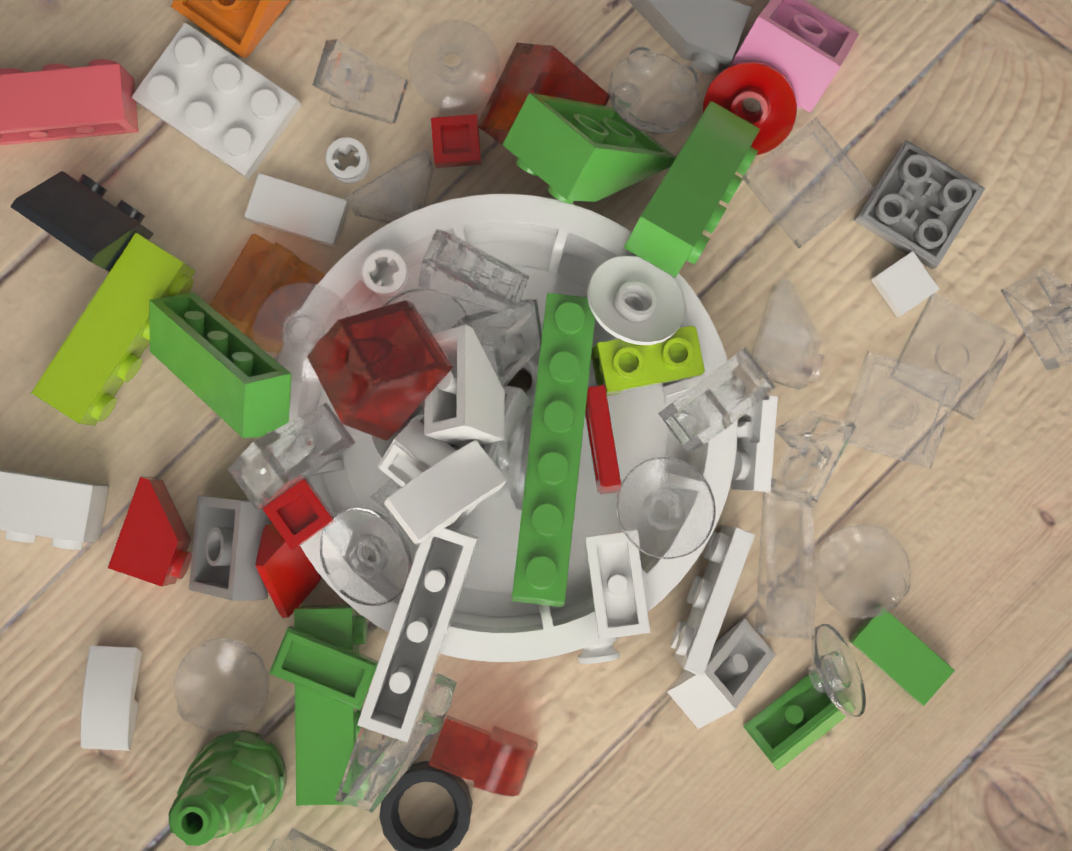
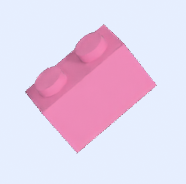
[731,0,859,113]

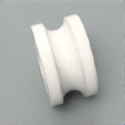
[326,137,370,184]
[362,249,409,298]
[577,637,620,664]

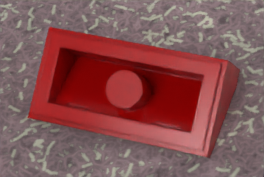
[255,524,322,618]

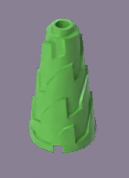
[168,730,287,846]

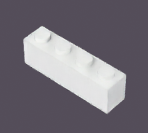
[0,469,109,550]
[357,526,480,742]

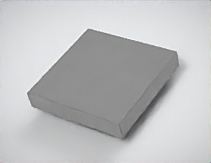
[854,140,986,269]

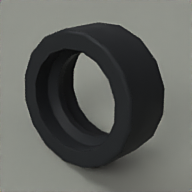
[379,761,473,851]

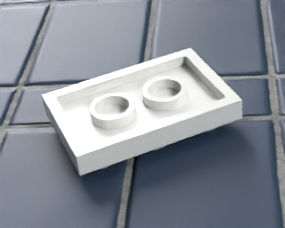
[131,23,302,180]
[670,525,755,676]

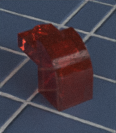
[429,715,538,796]

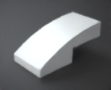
[384,440,507,545]
[81,645,142,751]

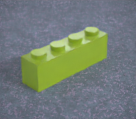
[31,233,196,426]

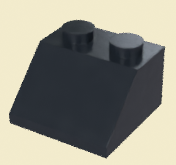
[10,171,154,272]

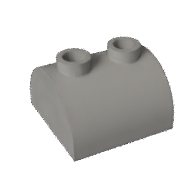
[189,495,273,601]

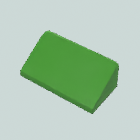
[743,668,851,770]

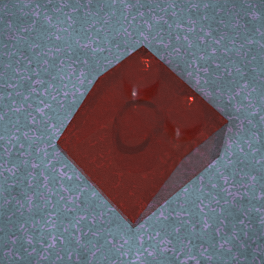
[476,42,611,149]
[307,300,453,441]

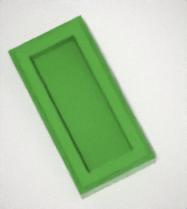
[848,606,955,706]
[269,626,379,710]

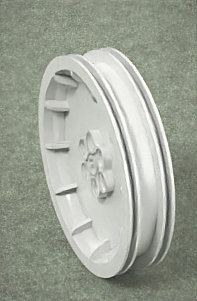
[269,194,738,662]

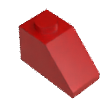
[108,477,192,587]

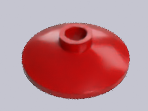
[703,61,797,155]

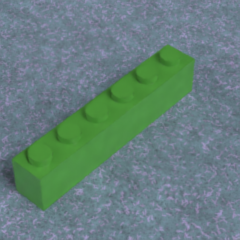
[512,293,595,607]

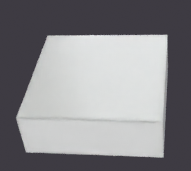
[871,251,940,317]

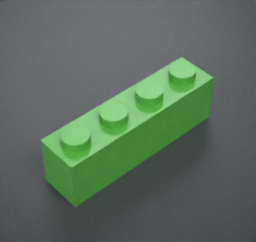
[624,101,760,278]
[149,292,291,438]
[294,604,369,806]

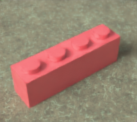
[0,59,139,146]

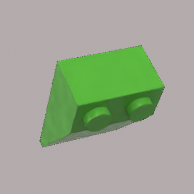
[503,93,676,204]

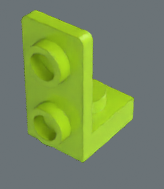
[591,326,705,396]

